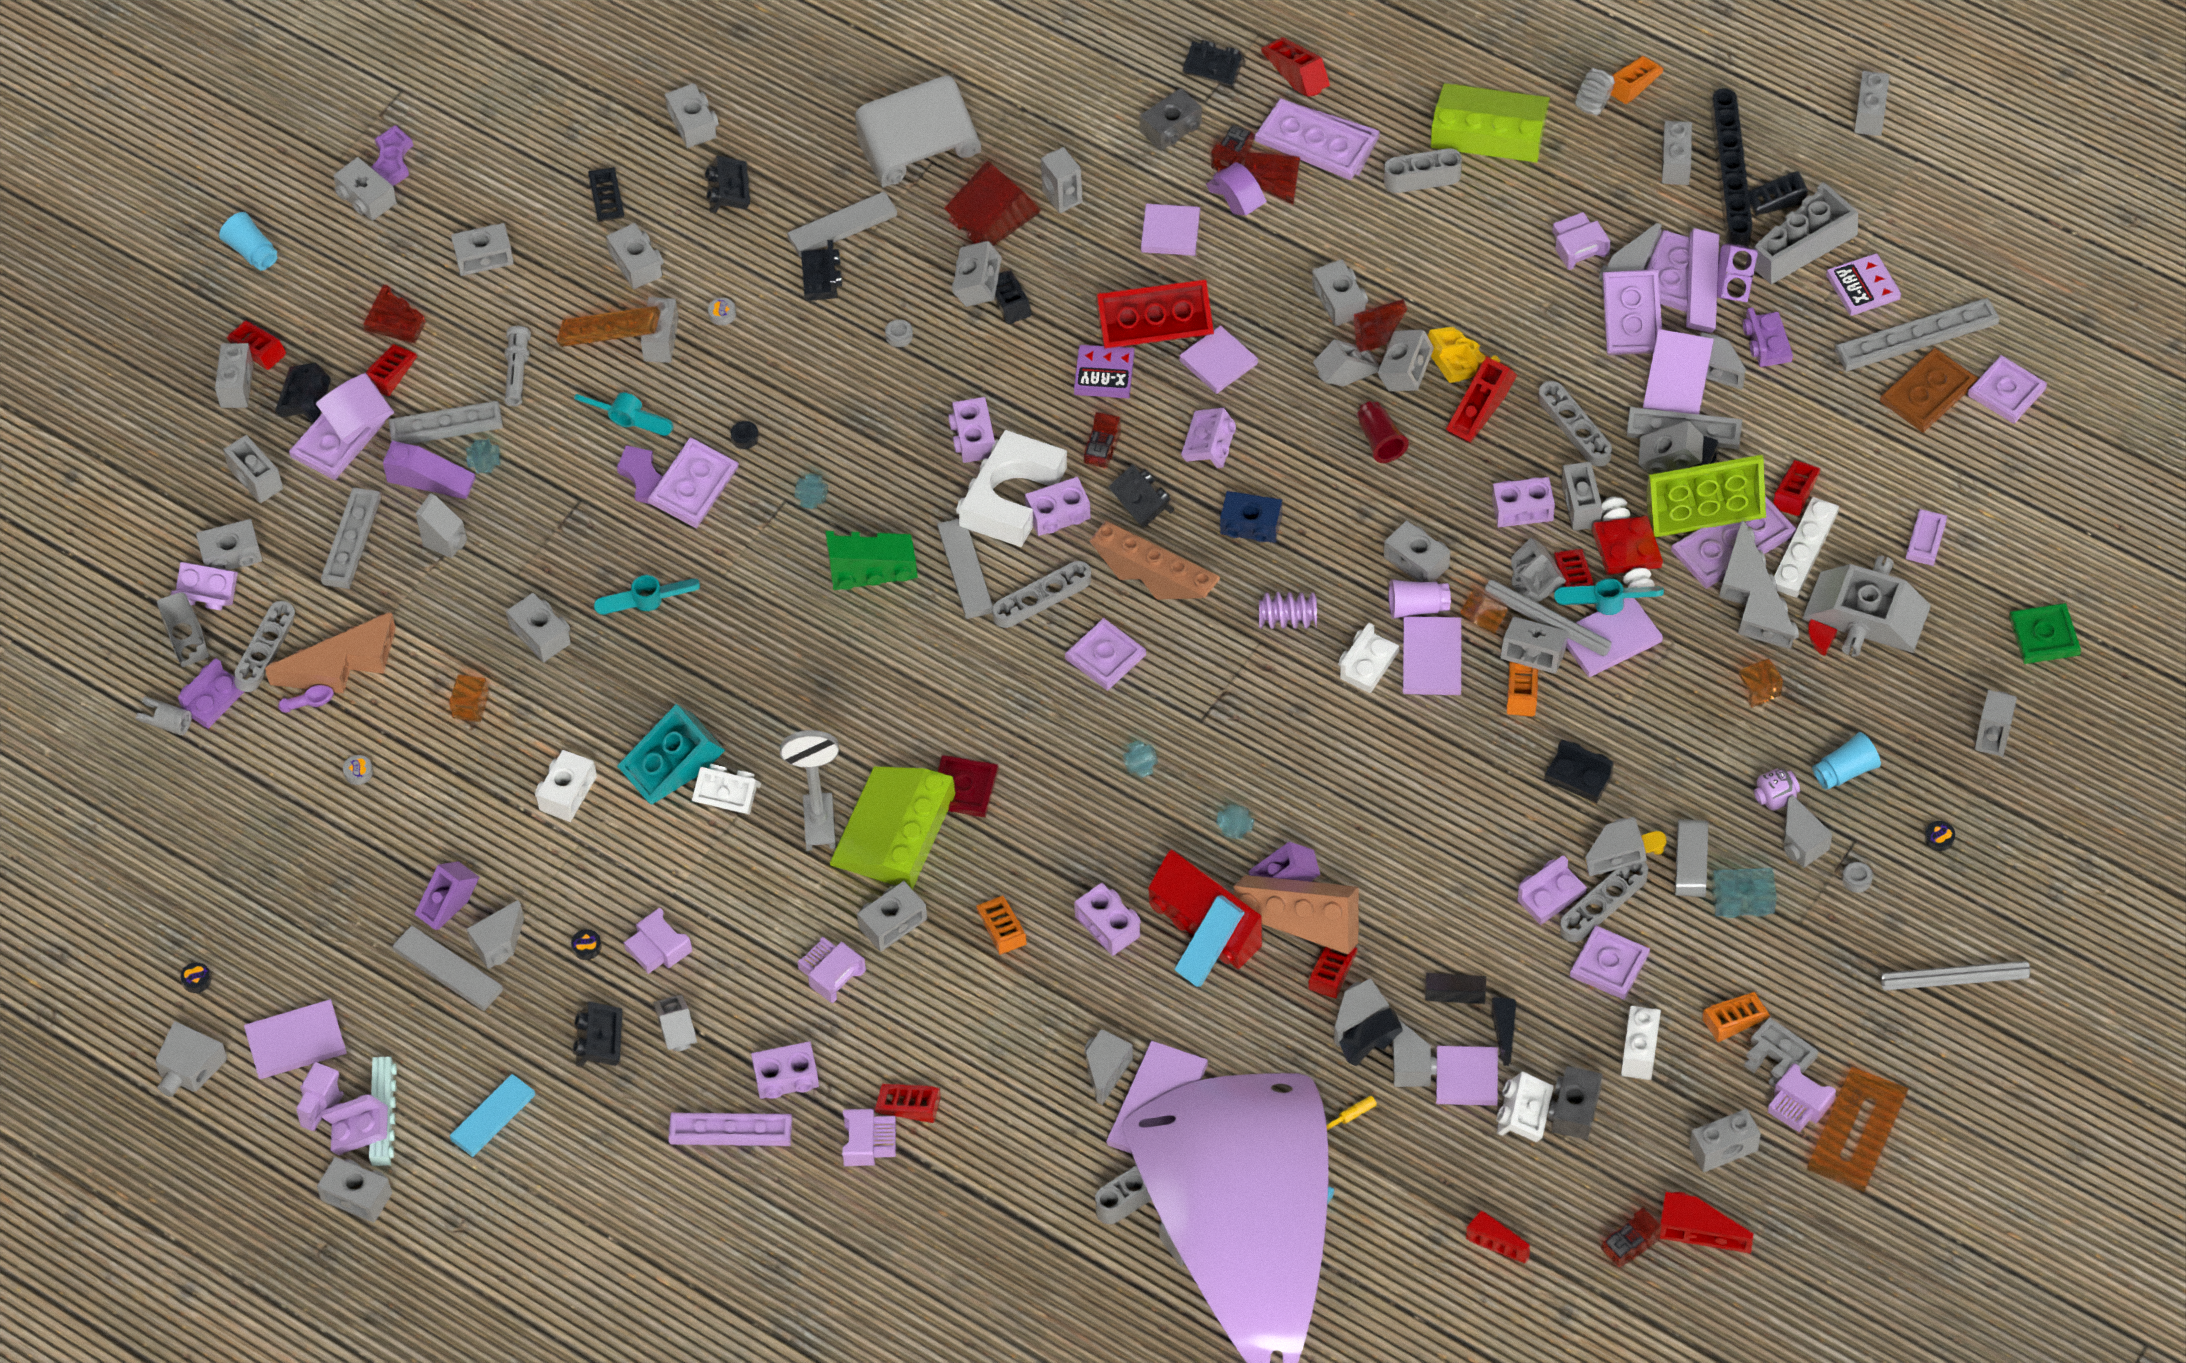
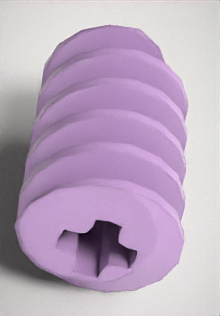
[1259,592,1317,629]

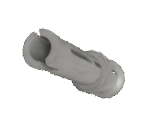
[504,326,531,406]

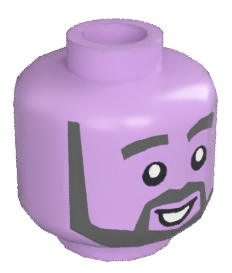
[1754,767,1800,811]

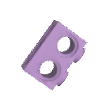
[948,397,995,463]
[1025,477,1091,536]
[1492,477,1555,527]
[1074,883,1141,956]
[751,1041,819,1099]

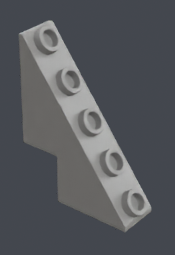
[1719,521,1799,649]

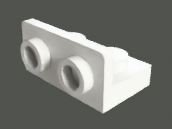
[1338,623,1399,693]
[692,764,761,815]
[1496,1072,1554,1142]

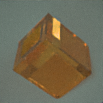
[1460,588,1508,634]
[1739,658,1783,708]
[449,675,489,722]

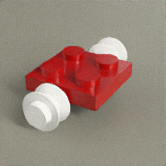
[1591,497,1663,598]

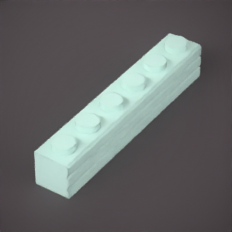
[369,1057,397,1166]

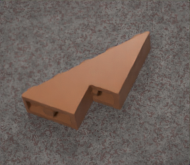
[1090,521,1220,600]
[265,613,396,694]

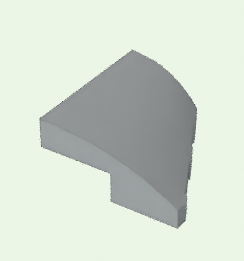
[1511,537,1566,603]

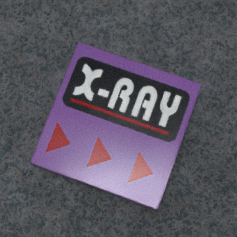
[1074,345,1135,398]

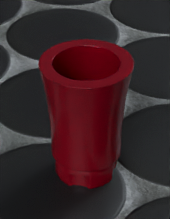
[1356,401,1409,463]

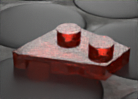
[1244,152,1300,204]
[363,284,426,344]
[1353,299,1408,352]

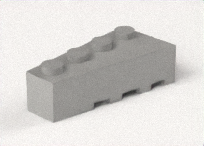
[1754,182,1858,285]

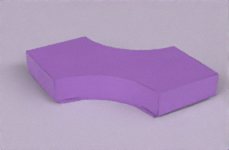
[371,125,413,186]
[617,445,663,505]

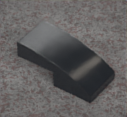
[1339,1008,1403,1066]

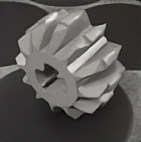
[1575,68,1615,116]

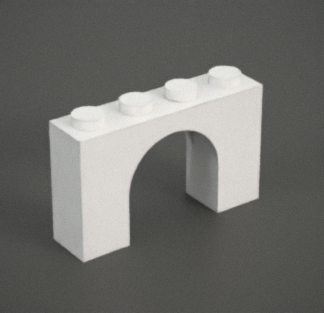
[956,430,1067,547]

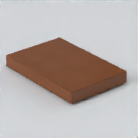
[1880,347,1978,433]

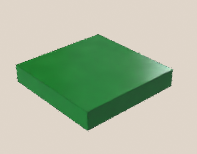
[2009,603,2081,664]

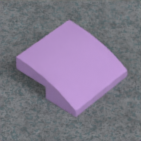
[316,373,394,444]

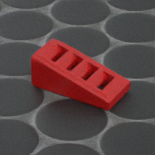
[226,320,286,370]
[365,344,417,397]
[1773,460,1821,516]
[1554,549,1594,587]
[1309,947,1358,999]
[875,1084,941,1124]
[1466,1211,1530,1264]

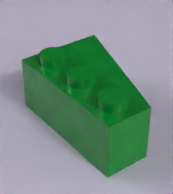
[825,530,918,591]

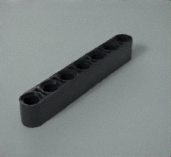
[1711,88,1753,247]

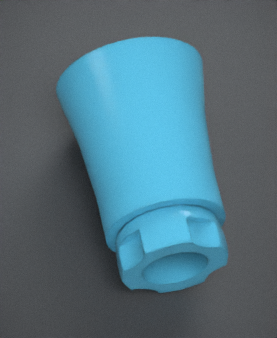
[219,212,278,271]
[1812,732,1881,790]

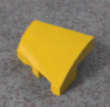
[1427,327,1500,383]

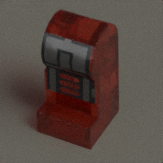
[1211,125,1255,171]
[1084,412,1121,469]
[1601,1207,1661,1267]

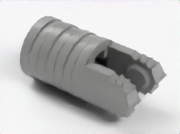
[135,696,192,735]

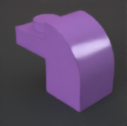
[1206,162,1267,216]

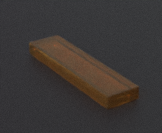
[556,306,661,347]

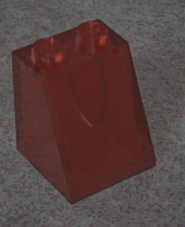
[944,160,1042,246]

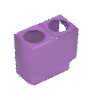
[1717,243,1758,303]

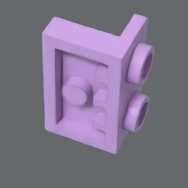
[1181,408,1236,468]
[170,562,238,610]
[1518,855,1587,925]
[322,1095,388,1155]

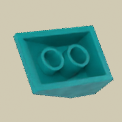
[617,704,725,805]

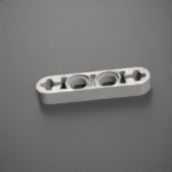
[1539,381,1612,466]
[992,561,1092,628]
[234,601,295,692]
[1560,862,1649,942]

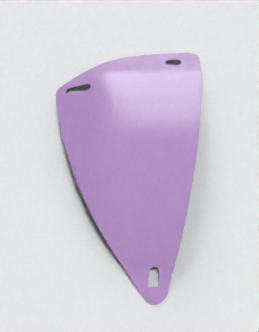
[1123,1073,1328,1363]

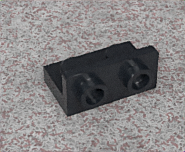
[1182,40,1246,88]
[705,155,750,214]
[801,239,842,301]
[275,362,331,422]
[1108,464,1174,528]
[1544,739,1614,803]
[573,1001,622,1067]

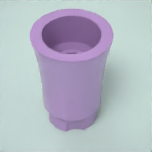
[1388,579,1451,619]

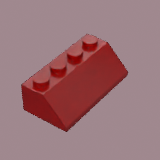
[1096,279,1214,349]
[1148,849,1262,970]

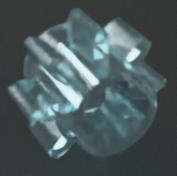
[466,439,500,474]
[795,473,828,509]
[1123,740,1158,778]
[1216,804,1255,839]

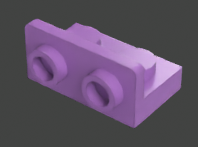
[1742,307,1793,367]
[178,658,244,729]

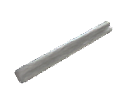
[1484,580,1612,656]
[1881,961,2030,990]

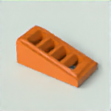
[1611,56,1664,104]
[1507,662,1538,717]
[976,895,1027,955]
[1702,992,1770,1043]

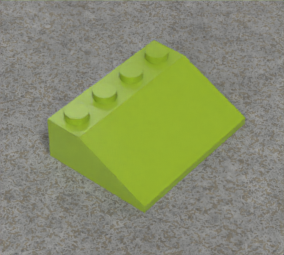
[1431,83,1550,163]
[1646,455,1766,538]
[830,766,955,890]

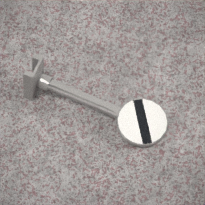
[780,730,839,851]

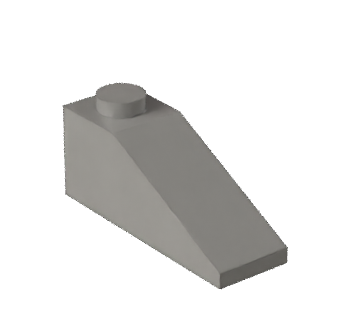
[1599,223,1662,293]

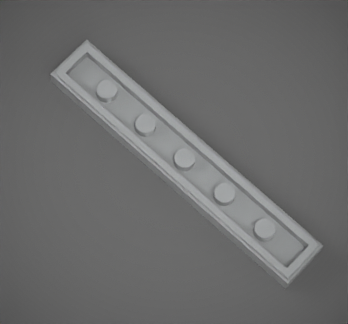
[1835,298,2000,372]

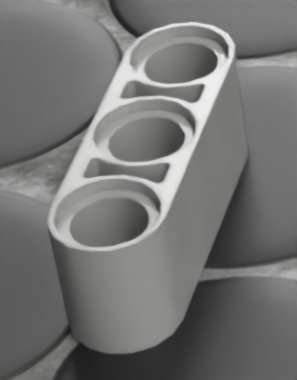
[1384,149,1462,193]
[1675,819,1708,897]
[1095,1165,1152,1224]

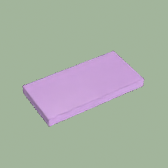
[1255,98,1376,180]
[1671,496,1797,589]
[1107,1041,1208,1154]

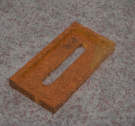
[1807,1066,1909,1192]

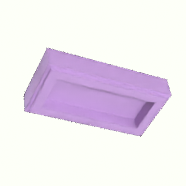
[1906,509,1947,566]

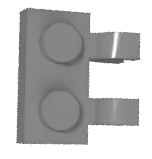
[1744,1018,1819,1087]

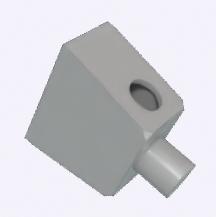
[155,1021,228,1097]

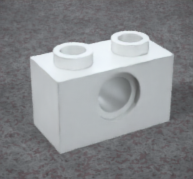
[535,750,597,822]
[1621,1006,1661,1080]

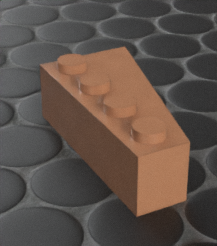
[1234,875,1359,954]

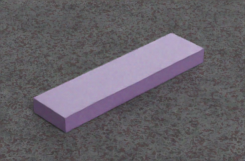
[1686,228,1719,333]
[669,1113,792,1146]

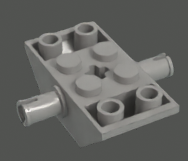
[1803,556,1931,657]

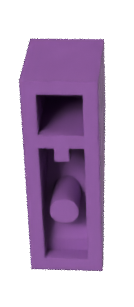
[383,441,476,499]

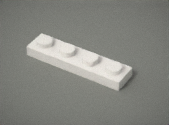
[1774,497,1839,598]

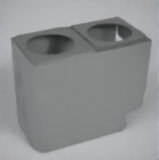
[157,592,209,667]

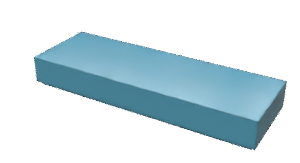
[1174,895,1245,987]
[450,1074,535,1157]

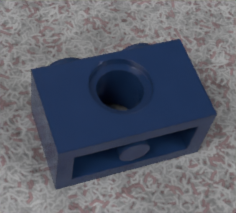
[1220,491,1282,543]

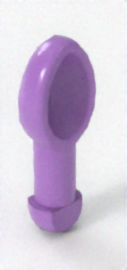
[278,685,334,713]

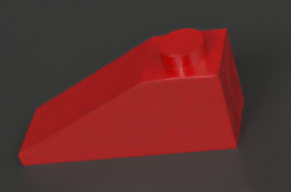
[1261,37,1330,97]
[1446,356,1517,443]
[1658,1191,1754,1253]

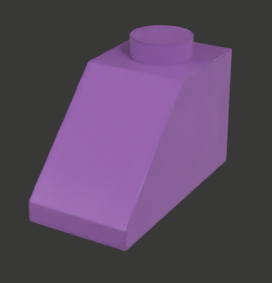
[1249,841,1320,882]
[415,861,480,930]

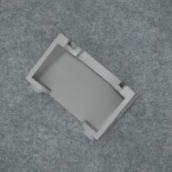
[855,76,981,188]

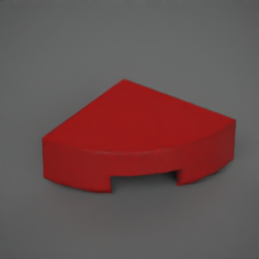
[1808,619,1838,656]

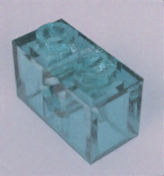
[1711,868,1777,918]

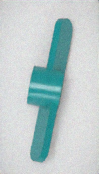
[574,392,673,436]
[594,575,700,615]
[1554,578,1664,615]

